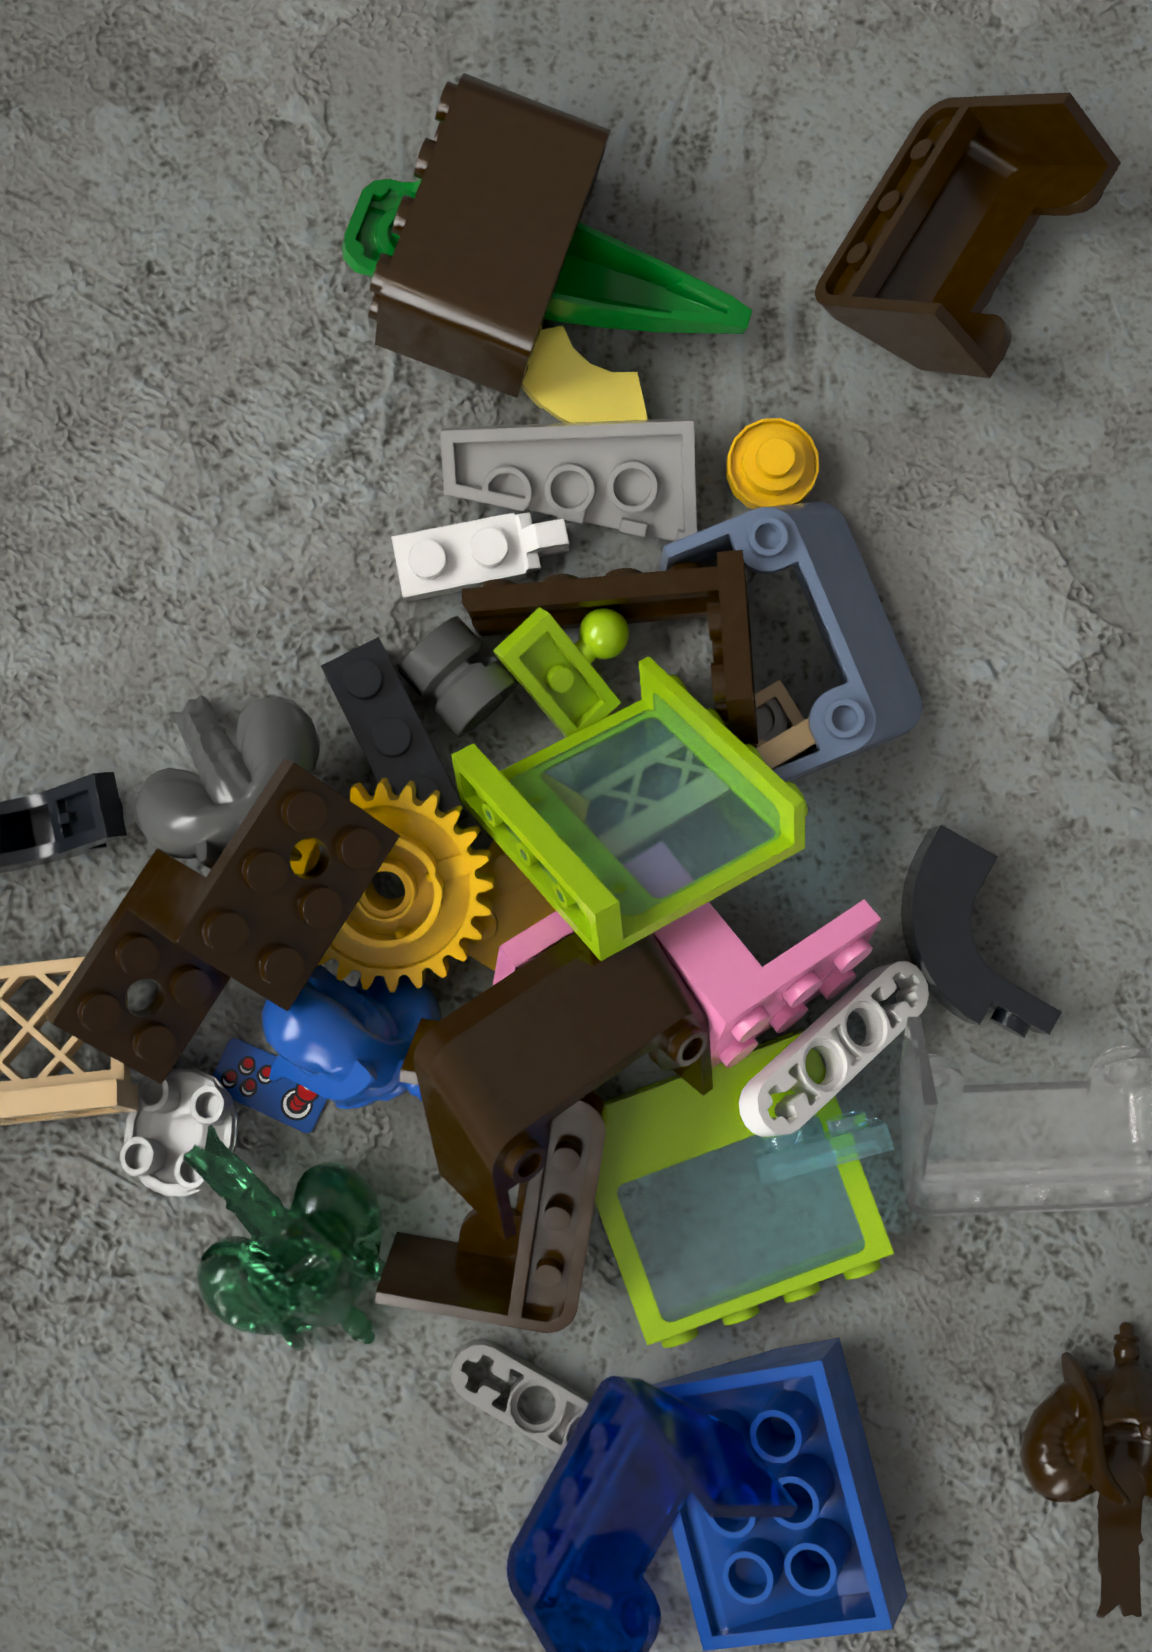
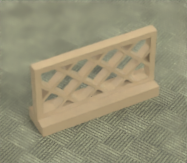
[0,957,139,1126]

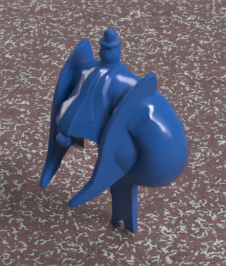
[262,964,441,1109]

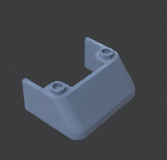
[659,502,922,782]

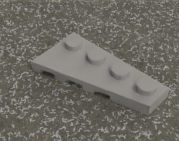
[440,418,697,541]

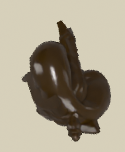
[1020,1322,1152,1619]

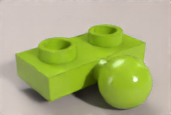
[493,607,629,738]

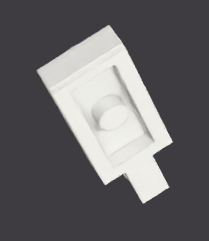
[391,513,569,602]

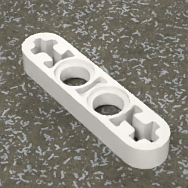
[739,961,929,1137]

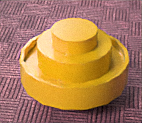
[726,418,819,510]

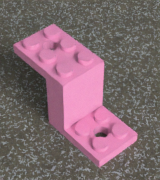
[492,846,881,1068]

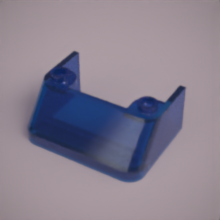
[507,1376,798,1652]

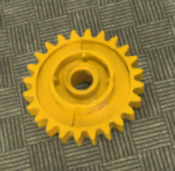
[290,778,496,992]

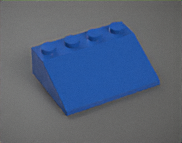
[637,1338,908,1651]

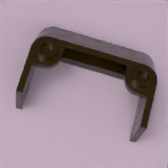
[413,932,713,1241]
[375,1018,608,1333]

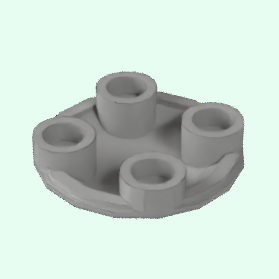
[119,1068,239,1196]

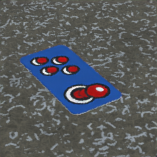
[213,1038,327,1133]

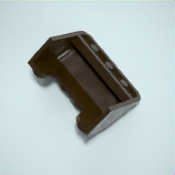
[815,92,1121,378]

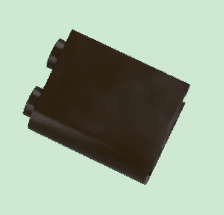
[368,73,611,398]

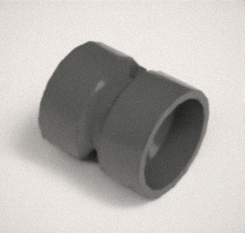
[398,616,519,738]

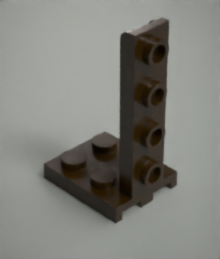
[462,550,758,744]

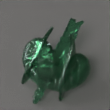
[182,1125,386,1351]

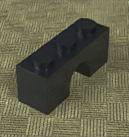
[321,637,469,822]

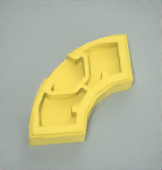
[521,325,648,423]

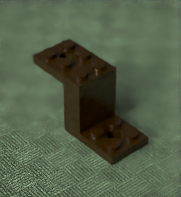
[46,759,400,1085]

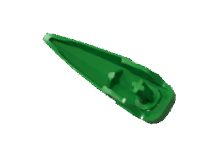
[341,179,753,334]

